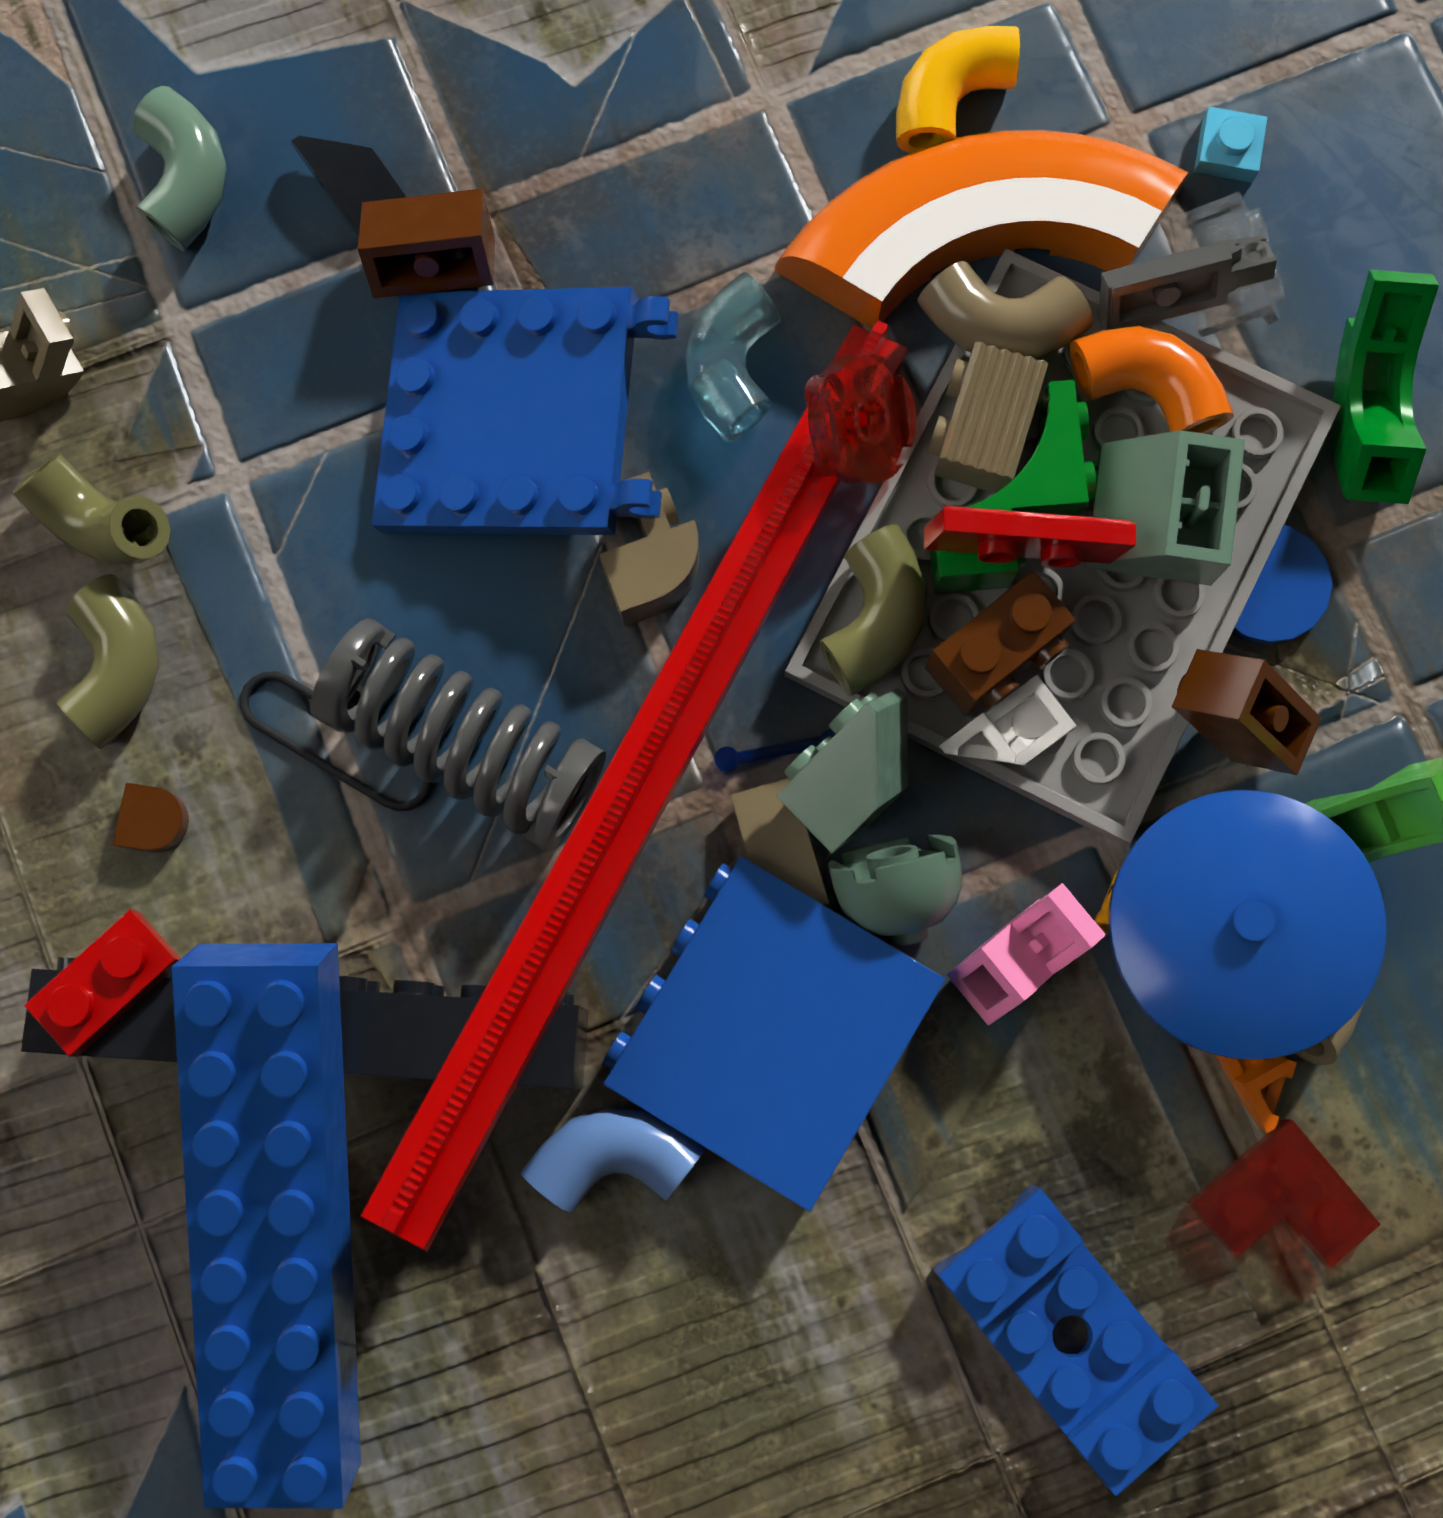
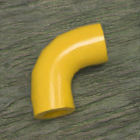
[896,26,1020,153]

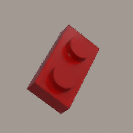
[24,909,181,1057]

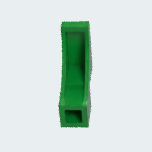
[929,380,1096,594]

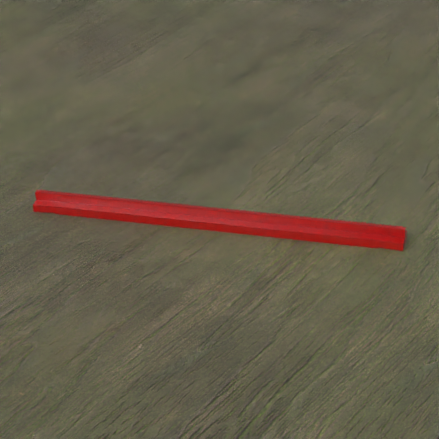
[361,320,908,1251]

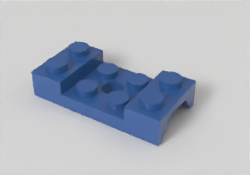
[932,1185,1219,1496]

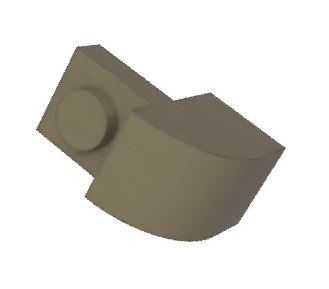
[0,288,84,422]
[599,471,699,627]

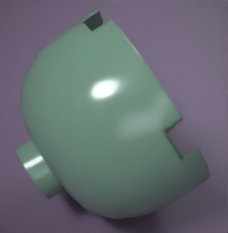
[828,835,962,946]

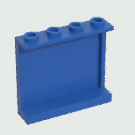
[601,856,946,1212]

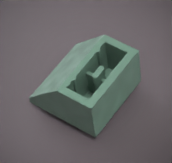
[1085,430,1245,586]
[776,688,908,853]

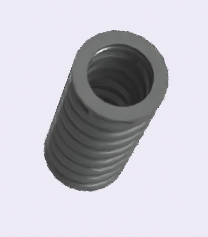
[310,618,606,852]

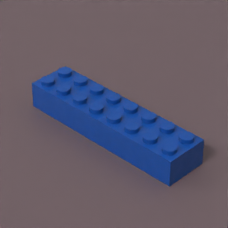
[172,943,361,1509]

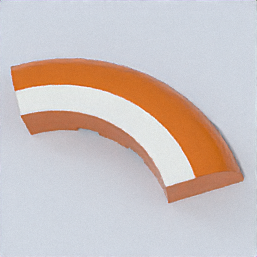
[774,130,1189,329]

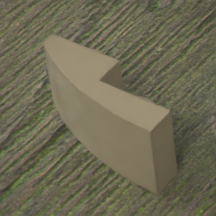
[731,777,831,909]

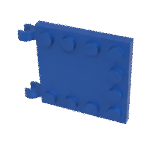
[371,287,679,535]

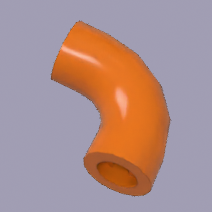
[1069,326,1234,434]

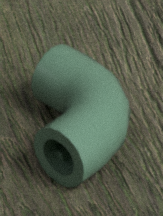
[132,86,227,251]

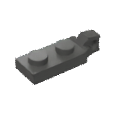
[1099,235,1277,330]

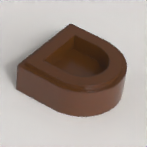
[113,783,189,853]

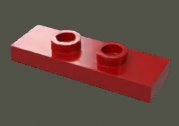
[924,506,1136,568]

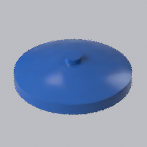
[1108,790,1386,1060]

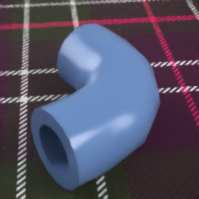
[520,1107,706,1213]

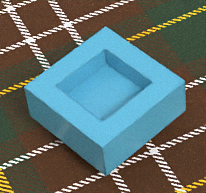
[1194,106,1268,183]

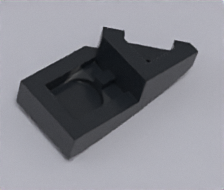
[291,136,406,236]

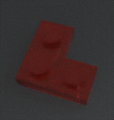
[1187,1119,1381,1267]

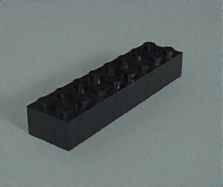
[21,957,589,1089]

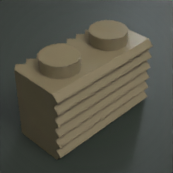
[928,342,1048,493]

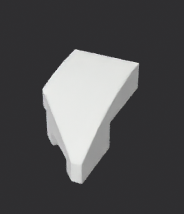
[939,675,1077,765]

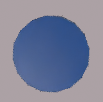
[1232,525,1333,646]

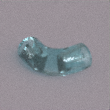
[685,272,781,442]

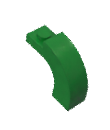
[1332,270,1439,504]

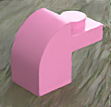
[947,883,1106,1026]

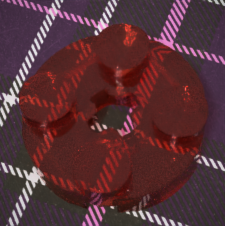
[804,353,916,484]

